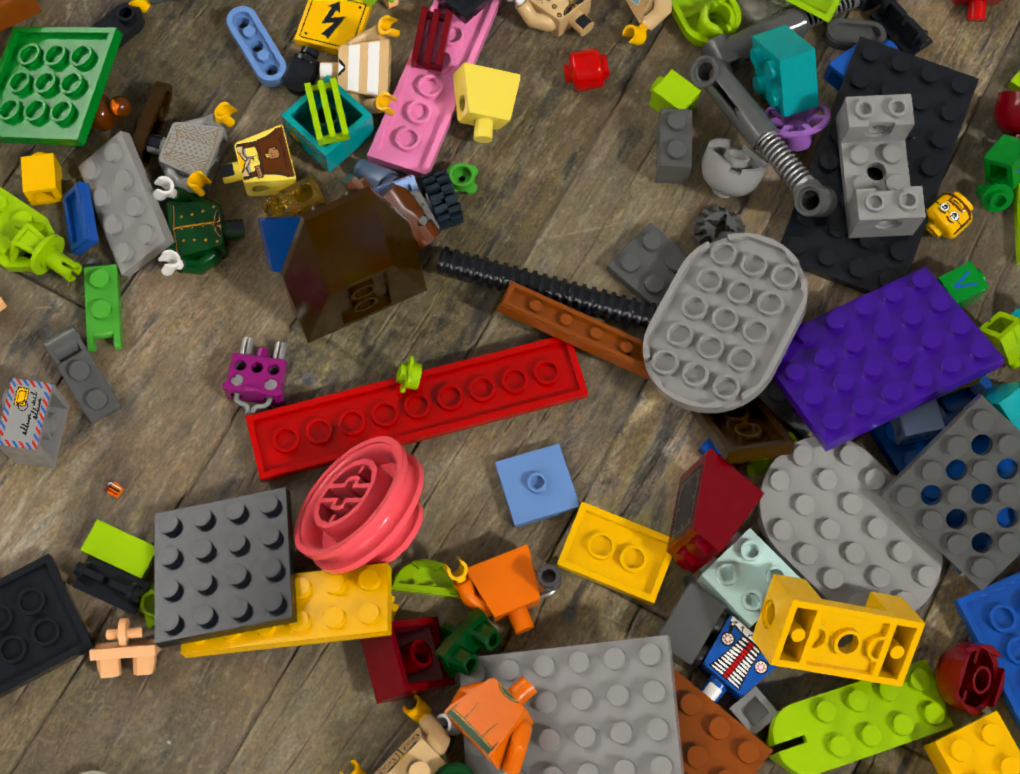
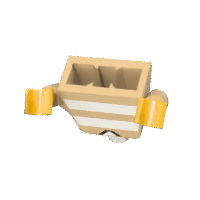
[319,15,400,116]

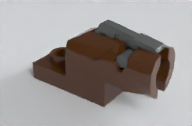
[341,173,440,251]

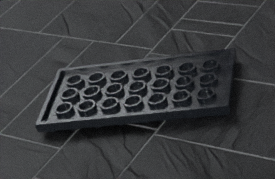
[780,36,979,294]

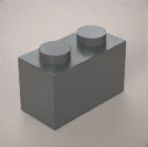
[655,108,692,184]
[658,583,727,670]

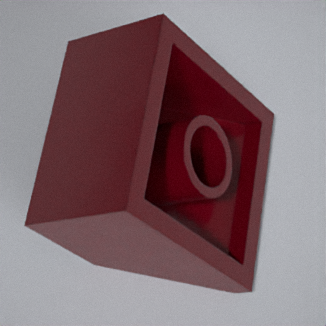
[360,616,456,704]

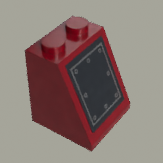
[666,448,765,574]

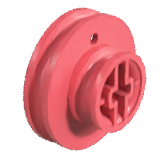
[294,436,424,574]

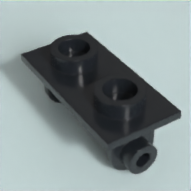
[870,0,933,56]
[72,555,151,616]

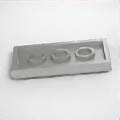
[78,131,175,276]

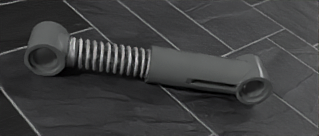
[690,55,837,218]

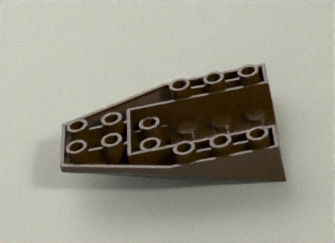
[281,186,427,343]

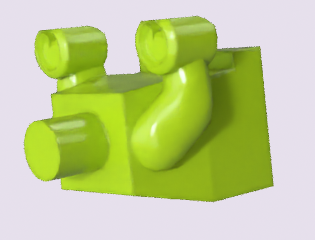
[979,311,1020,369]

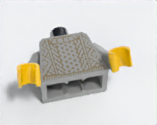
[147,102,237,197]

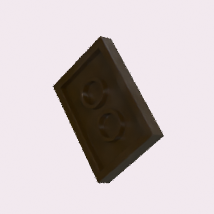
[691,396,794,464]

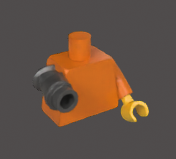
[443,544,562,635]

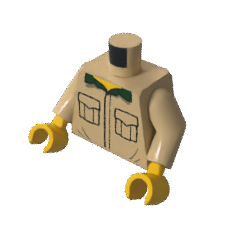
[339,695,450,774]

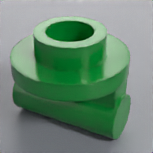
[976,182,1014,212]

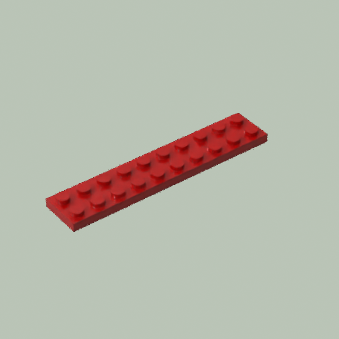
[245,337,588,483]

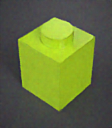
[649,69,701,113]

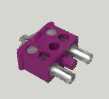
[222,337,288,414]

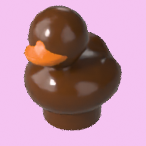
[91,94,131,132]

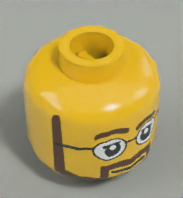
[925,191,973,239]

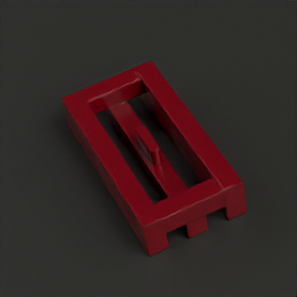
[411,7,453,72]

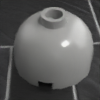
[701,138,767,198]

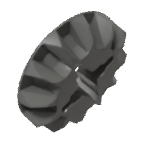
[693,204,745,245]

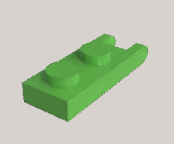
[84,264,123,353]

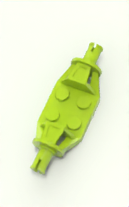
[0,187,82,282]

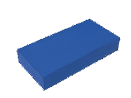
[62,181,99,255]

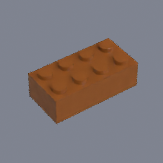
[673,668,773,774]

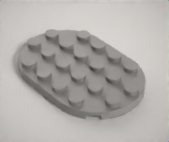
[643,233,808,413]
[757,436,943,611]

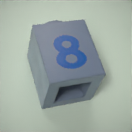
[890,399,946,446]

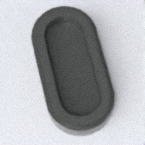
[823,17,887,51]

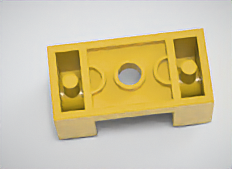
[752,574,926,687]

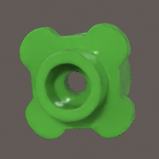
[447,163,478,195]

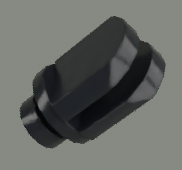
[283,46,320,96]

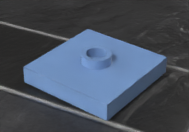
[495,444,580,528]

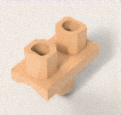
[89,618,162,678]

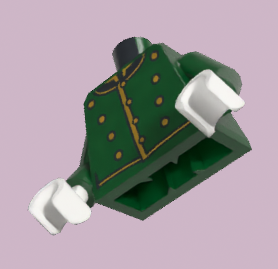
[153,176,245,276]

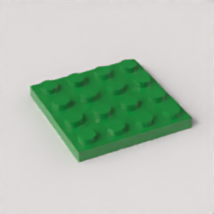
[0,27,123,146]

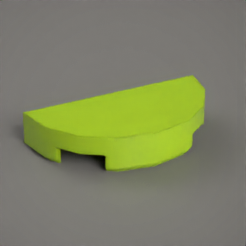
[392,559,459,599]

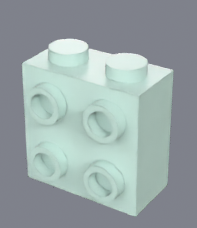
[696,528,800,629]

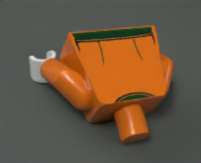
[436,676,537,774]

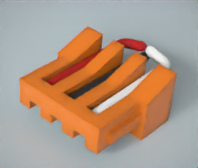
[106,481,125,498]

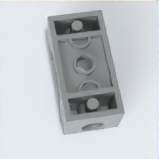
[835,94,926,238]

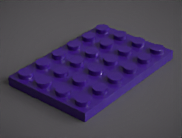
[772,266,1005,451]

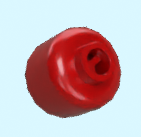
[563,48,610,92]

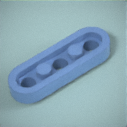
[226,6,287,87]

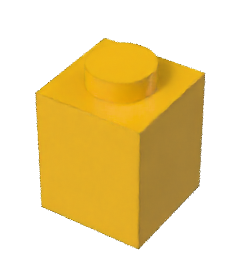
[21,152,64,206]

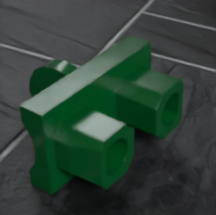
[435,607,501,678]

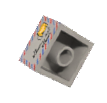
[0,378,70,469]

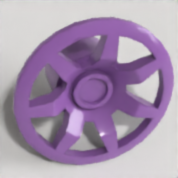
[764,102,831,151]

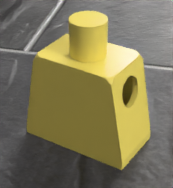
[453,62,520,143]

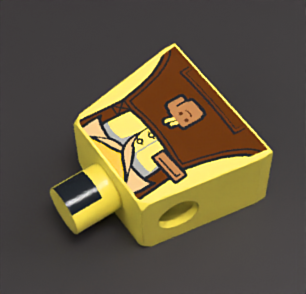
[220,125,299,197]

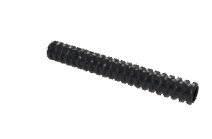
[437,246,657,330]

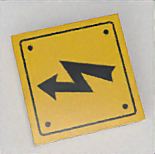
[294,0,372,55]

